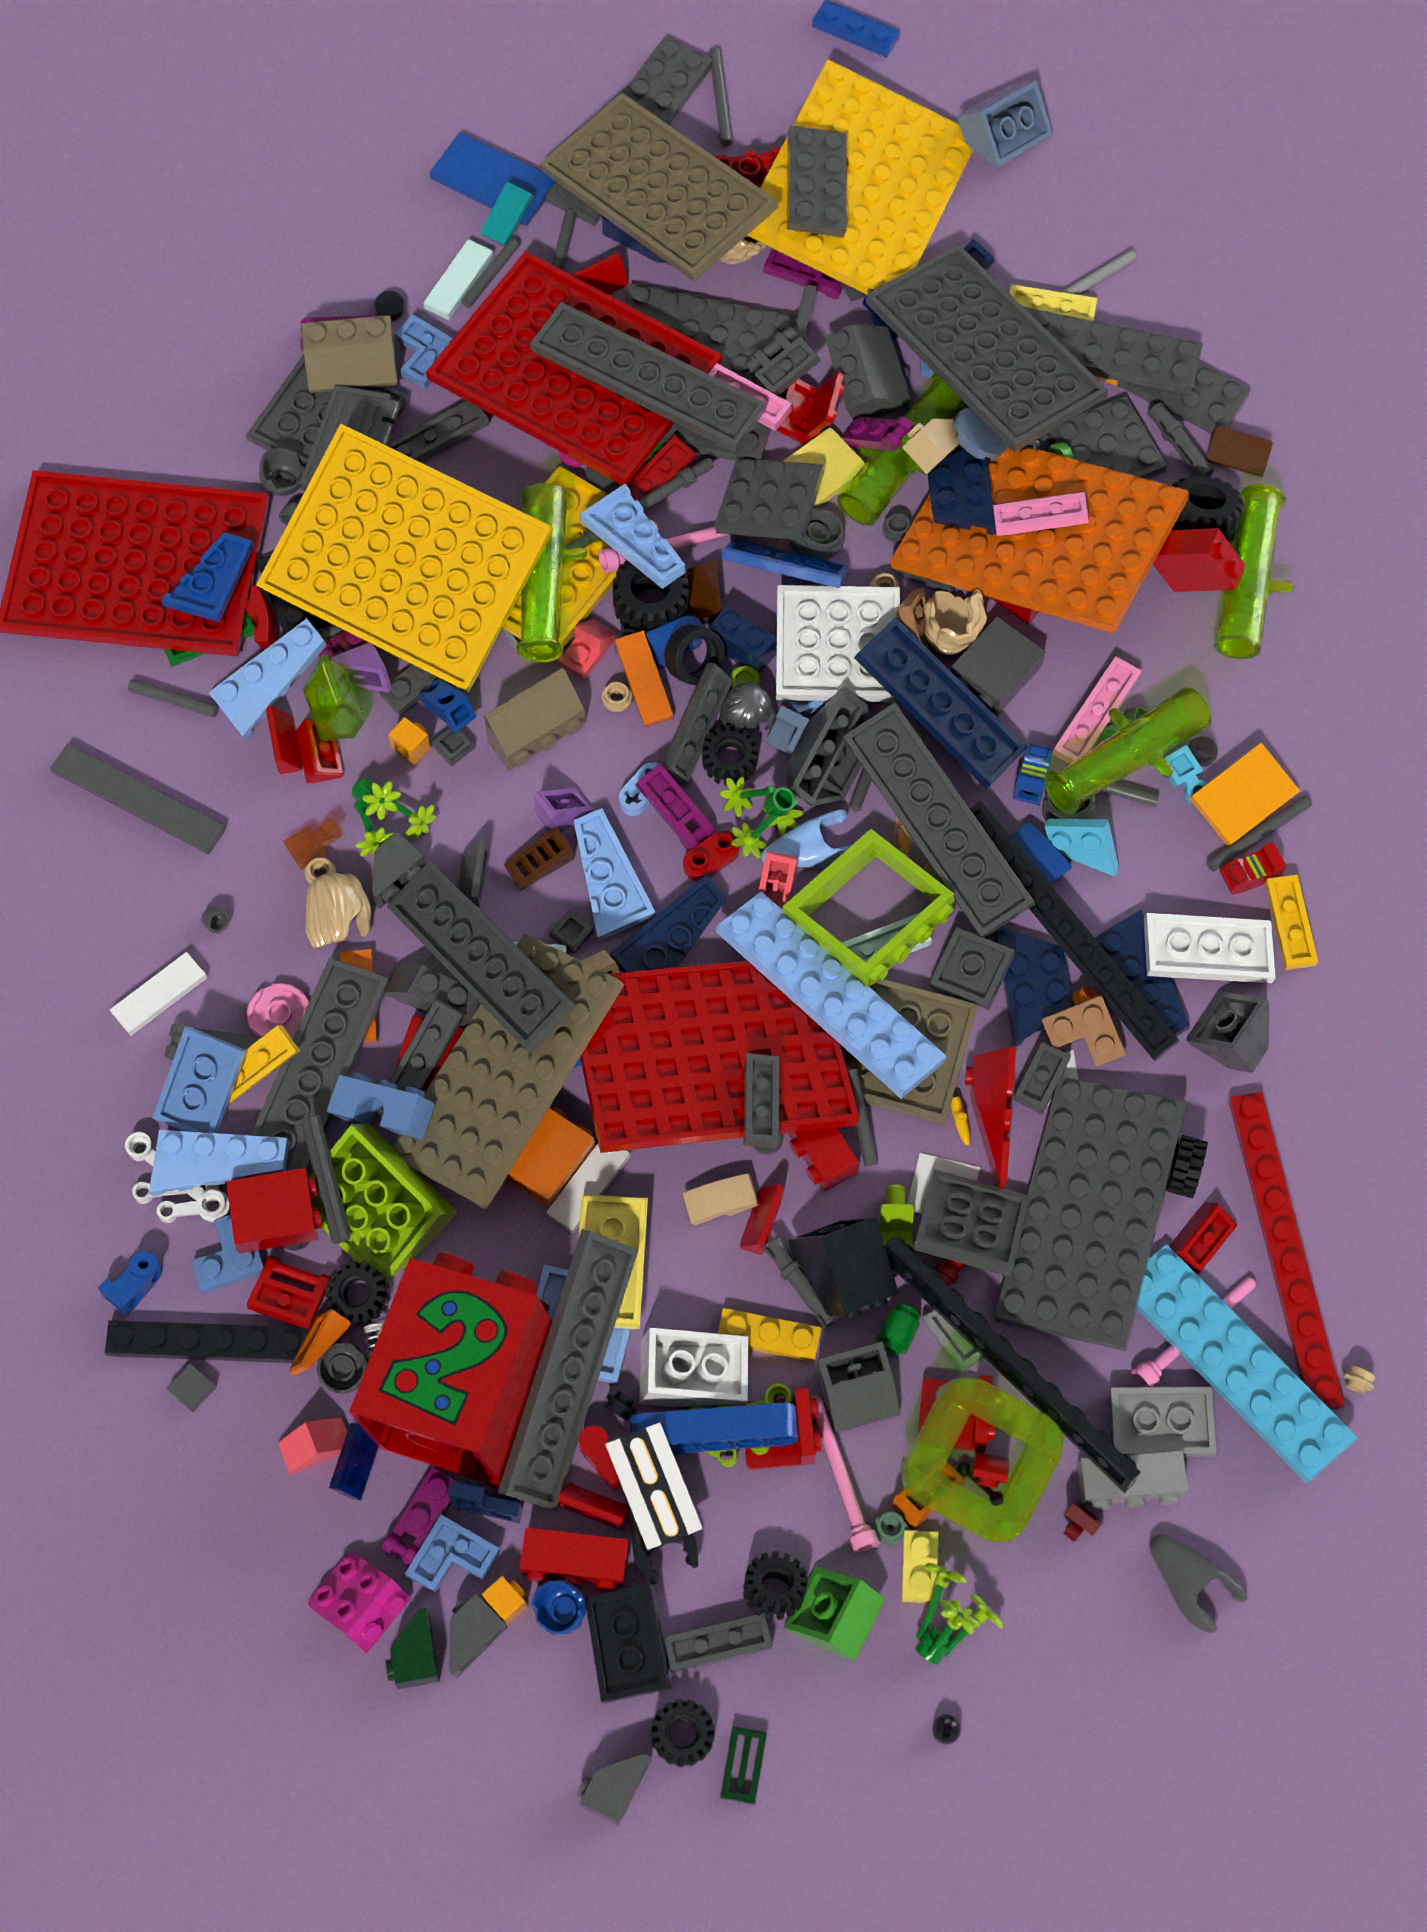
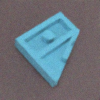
[1045,819,1119,876]

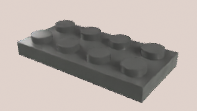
[787,125,847,237]
[1118,363,1251,435]

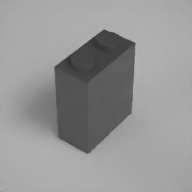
[951,617,1046,716]

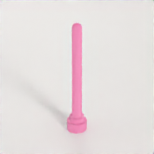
[599,526,730,574]
[1131,1277,1256,1387]
[811,1395,880,1553]

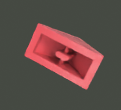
[758,851,798,910]
[278,1417,354,1475]

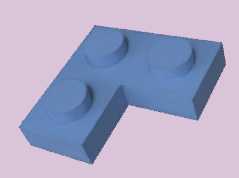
[395,314,453,390]
[191,1215,264,1294]
[405,1514,500,1593]

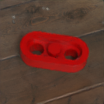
[683,831,740,881]

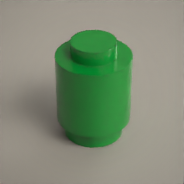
[877,1304,920,1356]

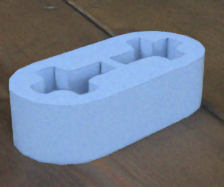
[619,762,659,816]

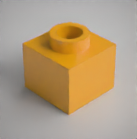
[388,717,430,765]
[481,1576,527,1626]

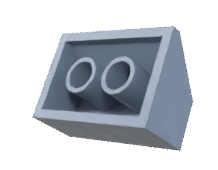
[957,80,1053,167]

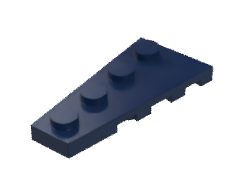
[610,875,727,972]
[1095,910,1190,1036]

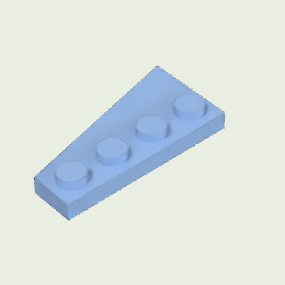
[580,484,685,589]
[209,619,327,740]
[574,808,656,942]
[149,1130,290,1196]

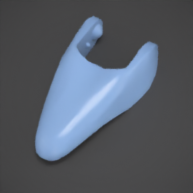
[761,810,852,869]

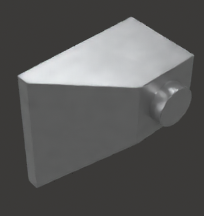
[1187,991,1269,1073]

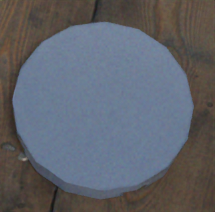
[952,408,1007,461]

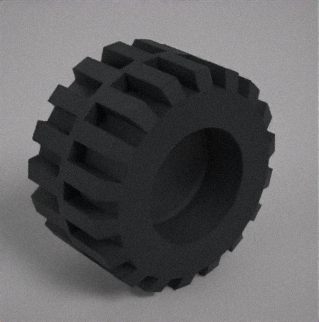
[1172,475,1244,544]
[612,560,689,633]

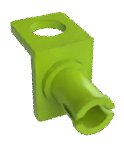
[879,1184,914,1248]

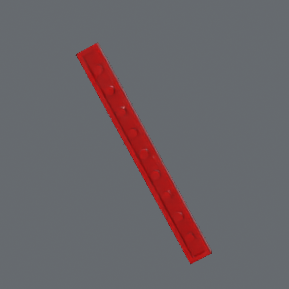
[1228,1091,1344,1410]

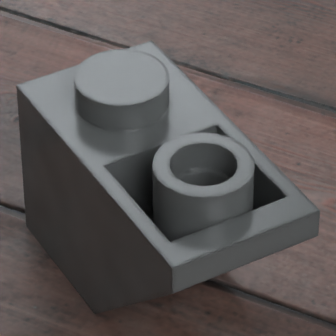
[372,831,425,909]

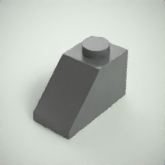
[449,1593,507,1678]
[577,1754,651,1826]

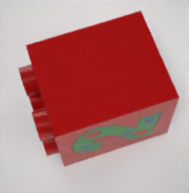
[349,1252,552,1487]

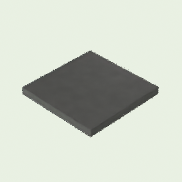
[246,354,410,468]

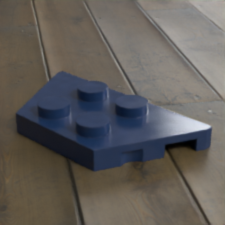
[927,449,997,535]
[994,927,1073,1046]

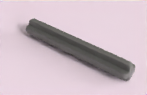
[301,1115,351,1244]

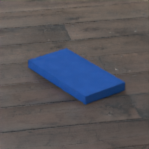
[429,132,555,226]
[721,538,850,588]

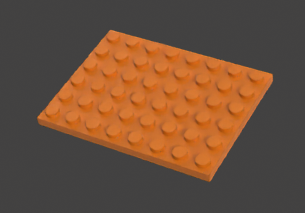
[890,444,1189,634]

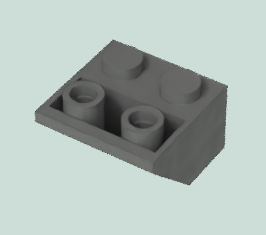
[816,1342,900,1433]

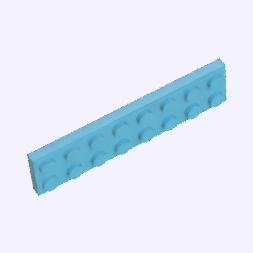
[1137,1244,1358,1484]

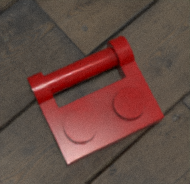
[247,1255,333,1330]

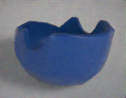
[531,1581,586,1635]

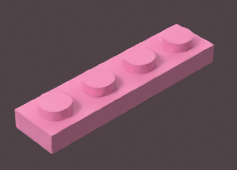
[1053,656,1142,769]

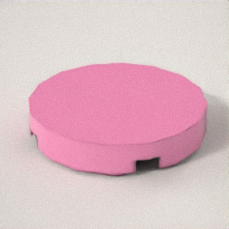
[246,983,309,1040]

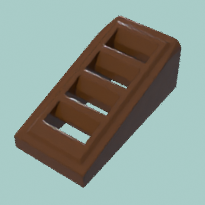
[504,827,574,890]

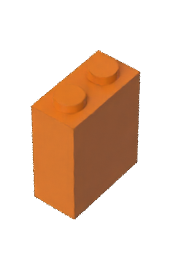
[505,1105,595,1209]

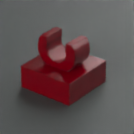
[1063,1501,1104,1542]

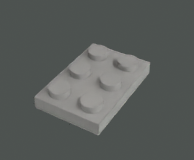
[1109,1387,1217,1457]

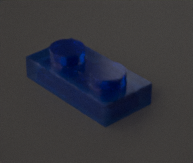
[329,1423,378,1500]

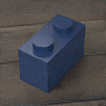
[709,605,777,675]

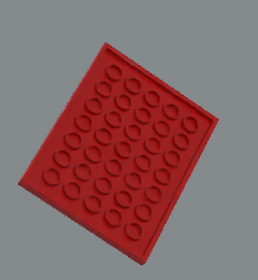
[426,251,722,485]
[0,470,270,657]

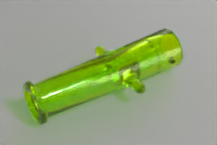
[837,373,966,526]
[516,483,587,663]
[1213,483,1294,659]
[1045,687,1212,814]

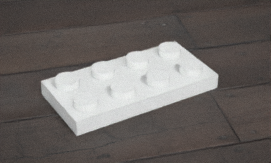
[1144,913,1275,983]

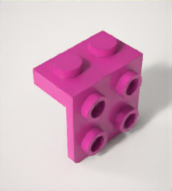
[308,1552,411,1654]

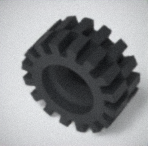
[702,725,758,786]
[1167,1135,1208,1198]
[325,1261,390,1324]
[743,1551,808,1620]
[651,1699,715,1767]

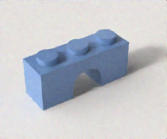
[326,1073,435,1141]

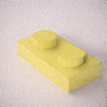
[901,1530,939,1603]

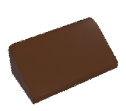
[1206,426,1273,477]
[687,560,721,624]

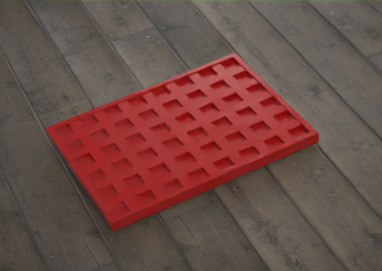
[580,961,860,1153]

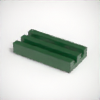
[720,1726,767,1805]

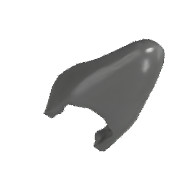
[1149,1535,1247,1633]

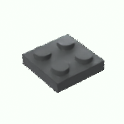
[930,927,1016,1010]

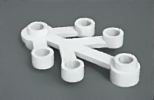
[125,1132,230,1223]

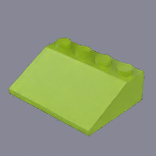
[309,1123,457,1283]

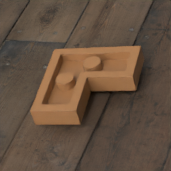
[897,587,931,652]
[1041,994,1126,1067]

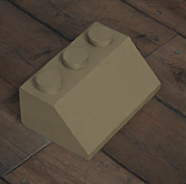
[301,315,398,393]
[484,668,586,770]

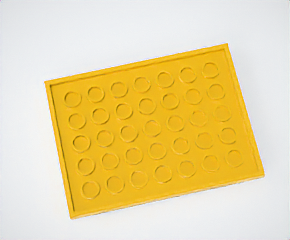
[747,59,973,295]
[256,424,554,693]

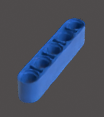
[630,1403,799,1454]

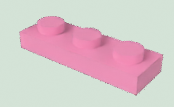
[708,363,792,431]
[993,492,1089,536]

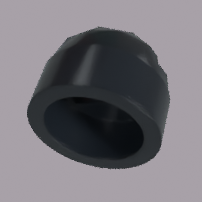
[932,1714,961,1745]

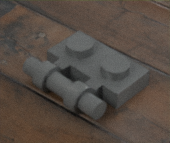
[744,326,820,396]

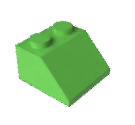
[784,1566,886,1661]

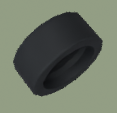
[664,624,725,686]

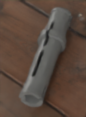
[1148,402,1215,477]
[764,1237,841,1329]

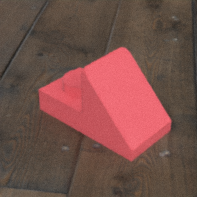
[558,619,618,681]

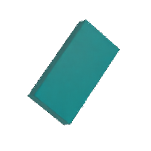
[480,181,534,246]

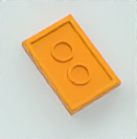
[1189,743,1300,847]

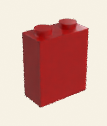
[1153,528,1246,592]
[226,1168,323,1254]

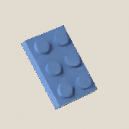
[152,1027,247,1133]

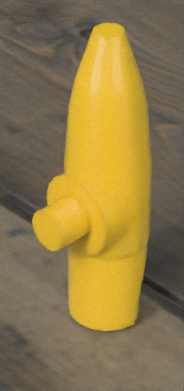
[950,1096,970,1146]

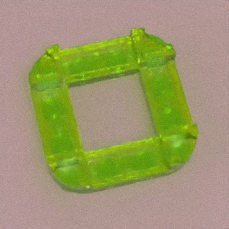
[900,1377,1064,1542]

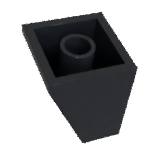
[788,1217,899,1319]

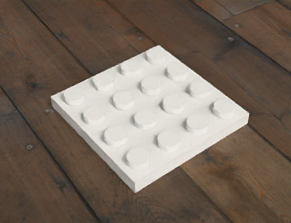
[776,585,900,702]

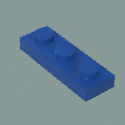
[812,0,900,58]

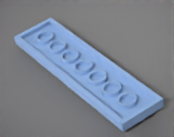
[716,891,947,1099]

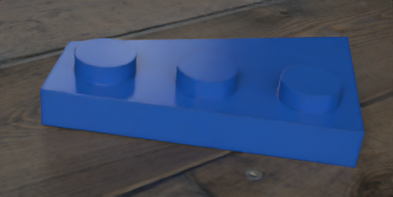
[161,533,254,623]

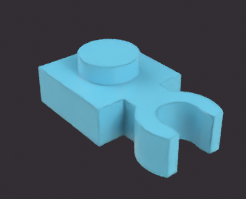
[1158,745,1207,804]

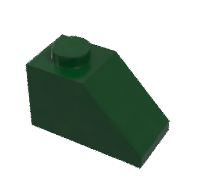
[385,1607,440,1689]

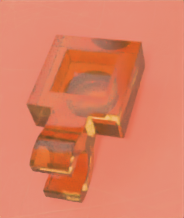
[283,819,342,870]

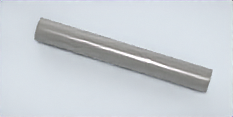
[1062,250,1137,295]

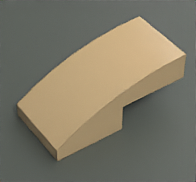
[682,1173,759,1226]

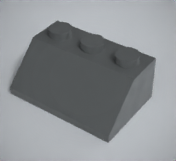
[824,325,912,420]

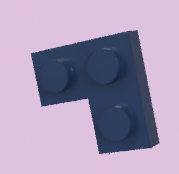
[448,1478,522,1523]

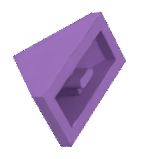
[329,643,392,693]
[534,787,593,833]

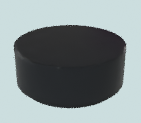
[375,291,405,321]

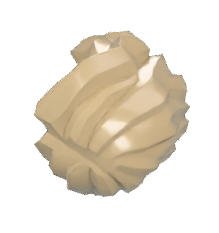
[924,589,987,655]
[305,873,371,948]

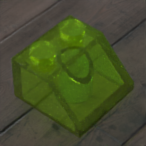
[303,655,365,741]

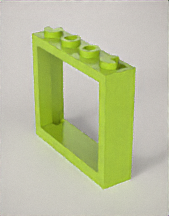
[783,829,955,987]

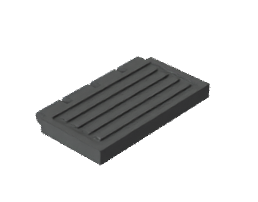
[299,385,401,491]

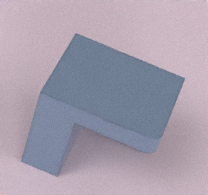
[766,705,809,756]

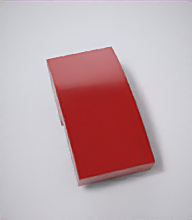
[246,586,278,651]
[971,1451,1009,1489]

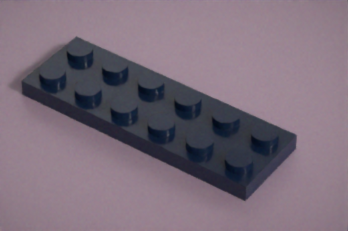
[854,617,1027,789]

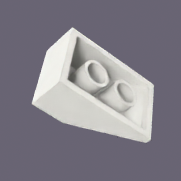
[639,1328,748,1407]

